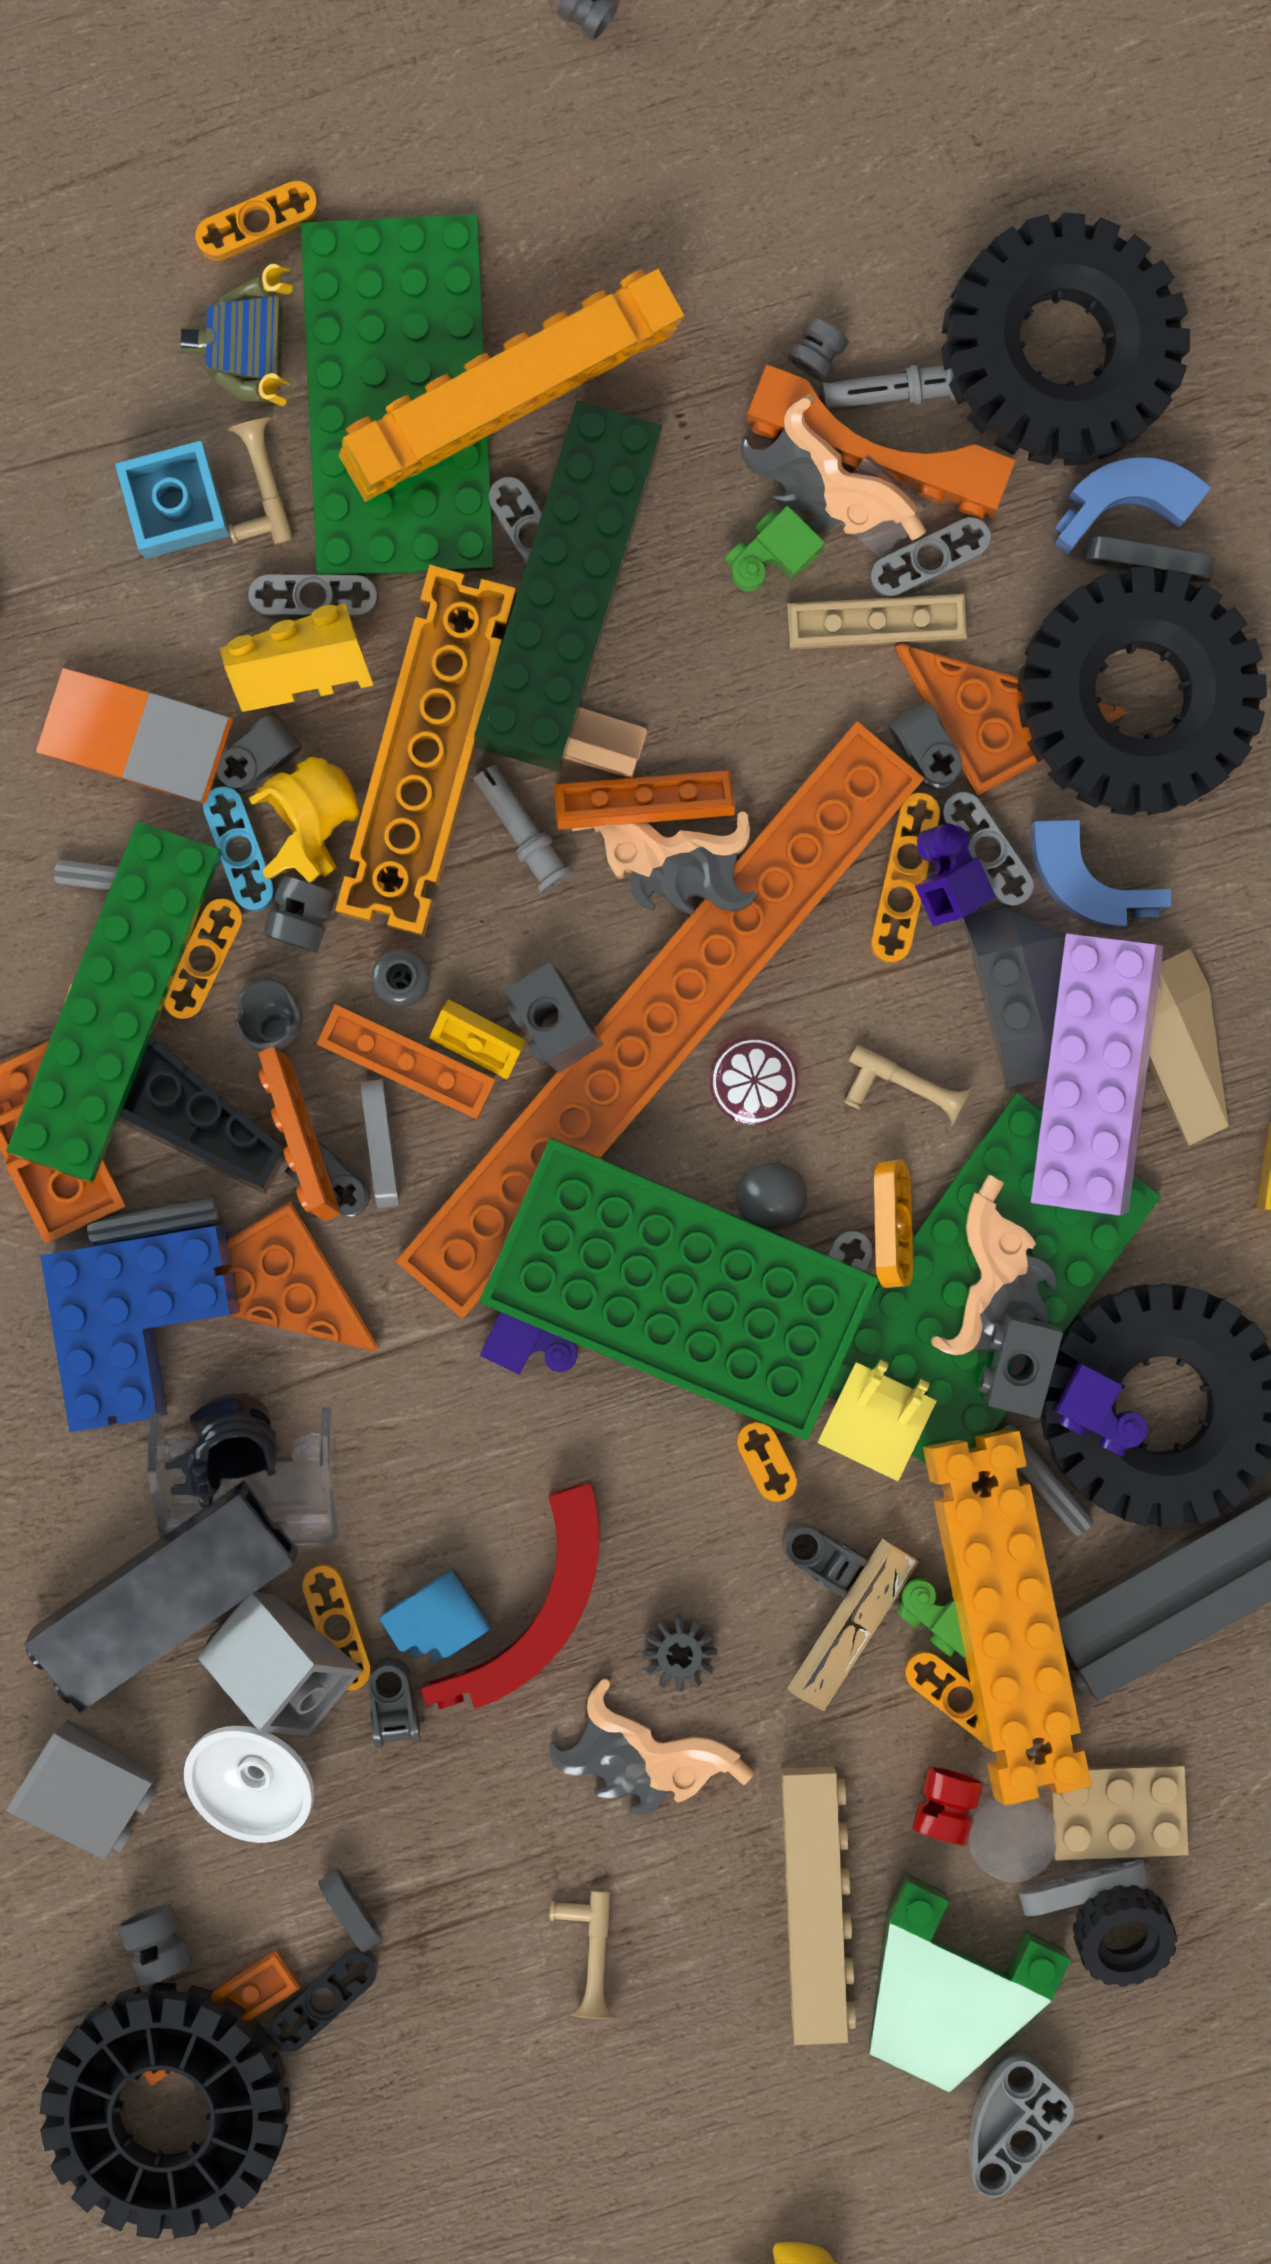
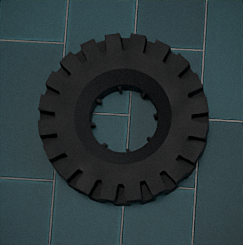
[941,213,1190,466]
[1017,567,1267,816]
[1040,1283,1271,1528]
[40,1983,290,2239]

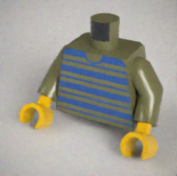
[181,264,293,406]

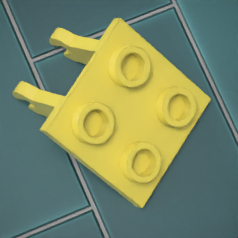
[817,1359,937,1481]

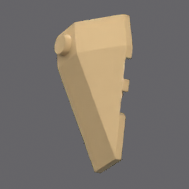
[1148,948,1229,1146]

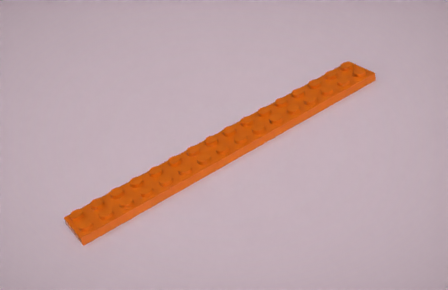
[395,721,925,1319]

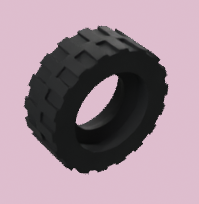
[1073,1885,1178,1987]

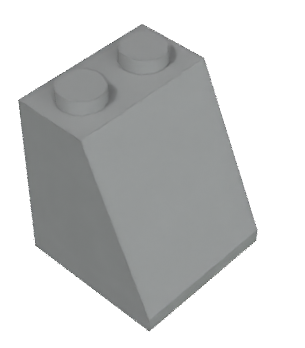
[197,1592,362,1736]
[6,1720,158,1860]

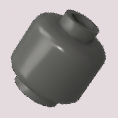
[371,948,431,1008]

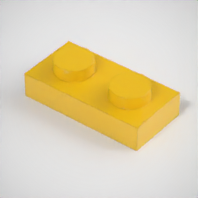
[429,999,527,1080]

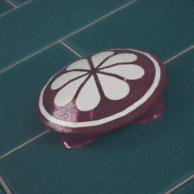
[710,1037,798,1125]

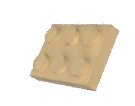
[1050,1763,1189,1861]

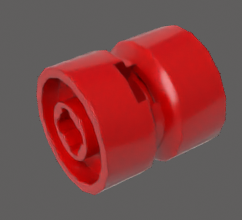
[912,1766,984,1845]

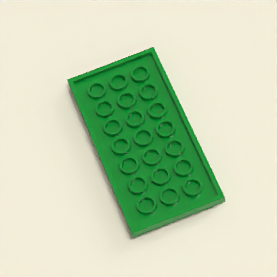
[300,214,494,576]
[828,1093,1161,1464]
[479,1137,879,1441]

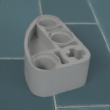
[968,2050,1075,2198]

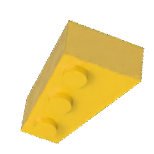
[220,603,374,712]

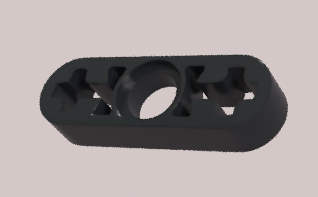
[269,1948,378,2052]

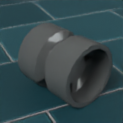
[263,875,337,953]
[116,1904,193,1986]

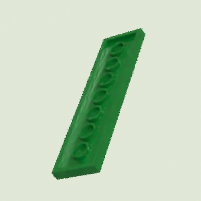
[6,821,222,1184]

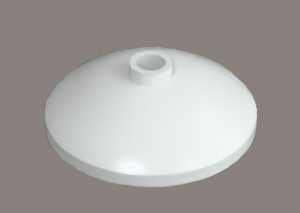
[184,1726,314,1843]

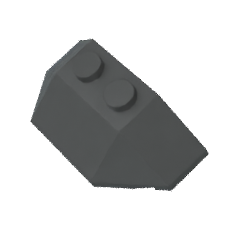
[962,906,1064,1088]

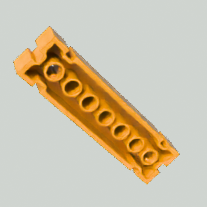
[339,268,685,502]
[335,565,517,938]
[923,1429,1092,1806]

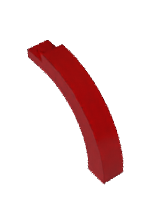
[421,1480,599,1709]

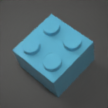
[115,441,230,559]

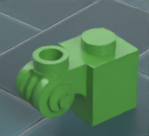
[724,505,825,592]
[895,1577,966,1658]

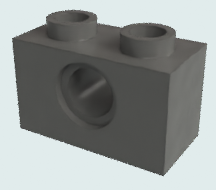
[505,961,604,1073]
[978,1313,1063,1419]

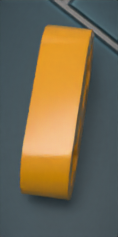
[737,1421,797,1502]

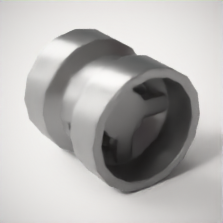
[557,0,618,41]
[788,318,849,381]

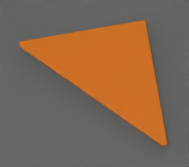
[894,643,1127,797]
[215,1202,380,1351]

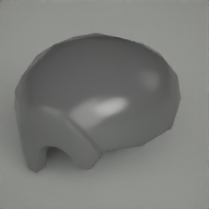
[235,979,303,1051]
[736,1162,807,1230]

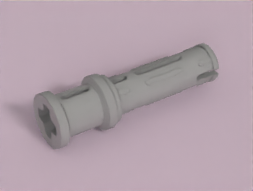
[822,364,955,410]
[473,764,574,894]

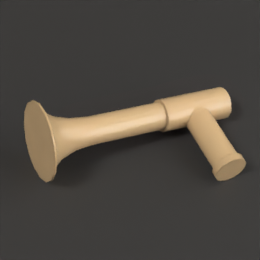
[227,417,293,545]
[842,1044,973,1128]
[550,1890,616,2019]

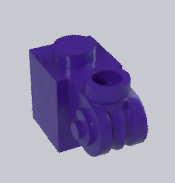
[915,823,996,926]
[480,1312,578,1375]
[1052,1362,1148,1457]

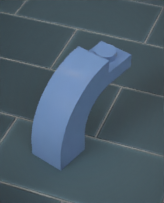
[1054,457,1212,555]
[1030,820,1171,929]

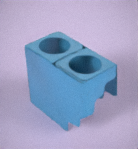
[379,1568,492,1662]

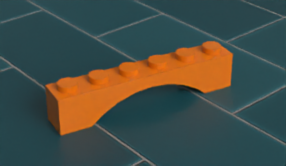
[746,364,1016,520]

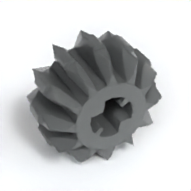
[642,1614,718,1692]

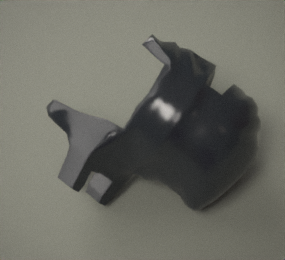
[164,1393,278,1508]

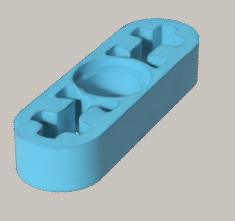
[203,787,275,911]

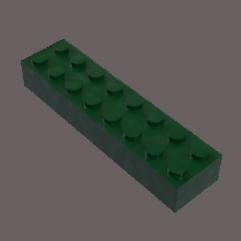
[474,400,662,773]

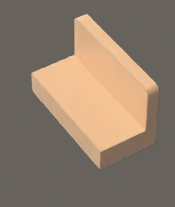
[565,708,647,778]

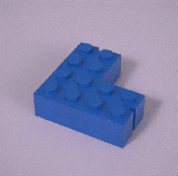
[40,1225,240,1432]

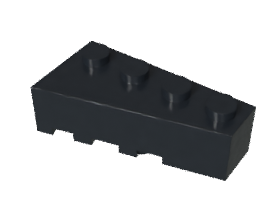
[118,1035,285,1195]

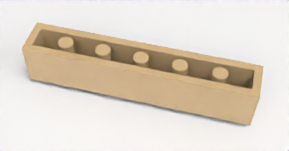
[781,1766,856,2045]

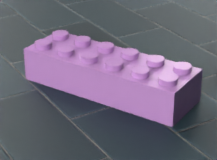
[1031,934,1164,1215]

